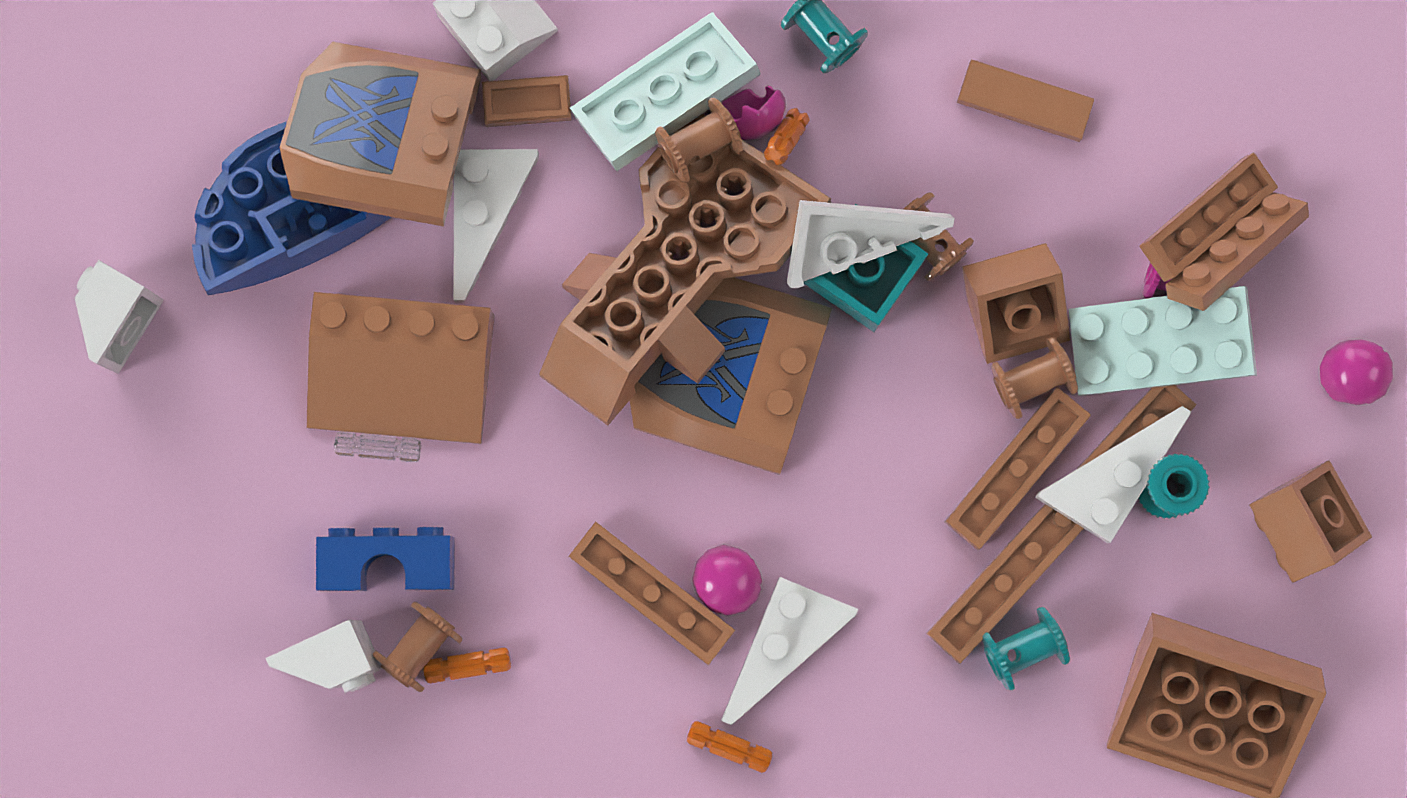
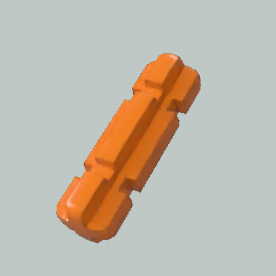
[764,108,810,165]
[423,647,511,684]
[687,721,773,773]

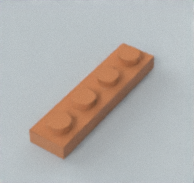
[1139,152,1278,282]
[1165,192,1309,311]
[944,387,1091,550]
[568,521,735,665]

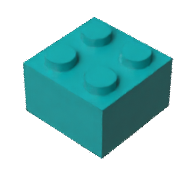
[804,204,928,332]

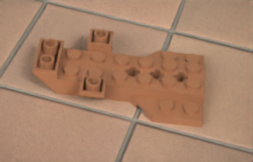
[539,114,831,426]

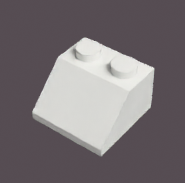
[433,0,558,81]
[75,260,164,374]
[265,620,382,693]

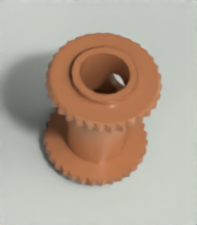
[655,98,743,183]
[903,192,974,281]
[991,337,1078,419]
[373,602,462,692]

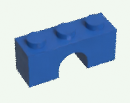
[316,527,455,591]

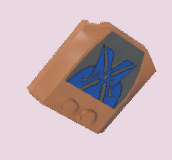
[280,42,481,227]
[629,277,832,475]

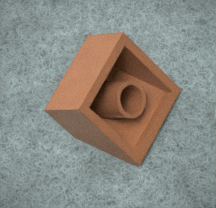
[962,243,1070,364]
[1249,460,1372,583]

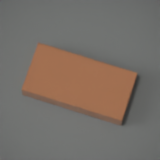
[482,75,572,127]

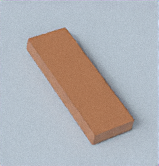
[957,59,1094,142]

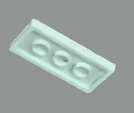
[570,12,761,171]
[1069,286,1257,396]

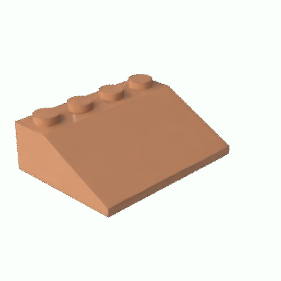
[307,292,495,444]
[1107,613,1327,798]

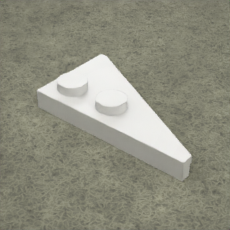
[453,149,539,302]
[787,200,955,288]
[1035,406,1191,543]
[721,577,858,725]

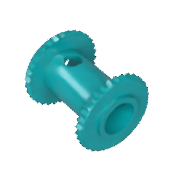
[781,0,868,73]
[1138,454,1210,519]
[982,607,1070,691]

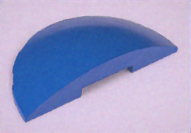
[192,121,392,295]

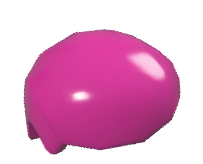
[722,85,786,141]
[1320,339,1393,405]
[692,545,762,616]

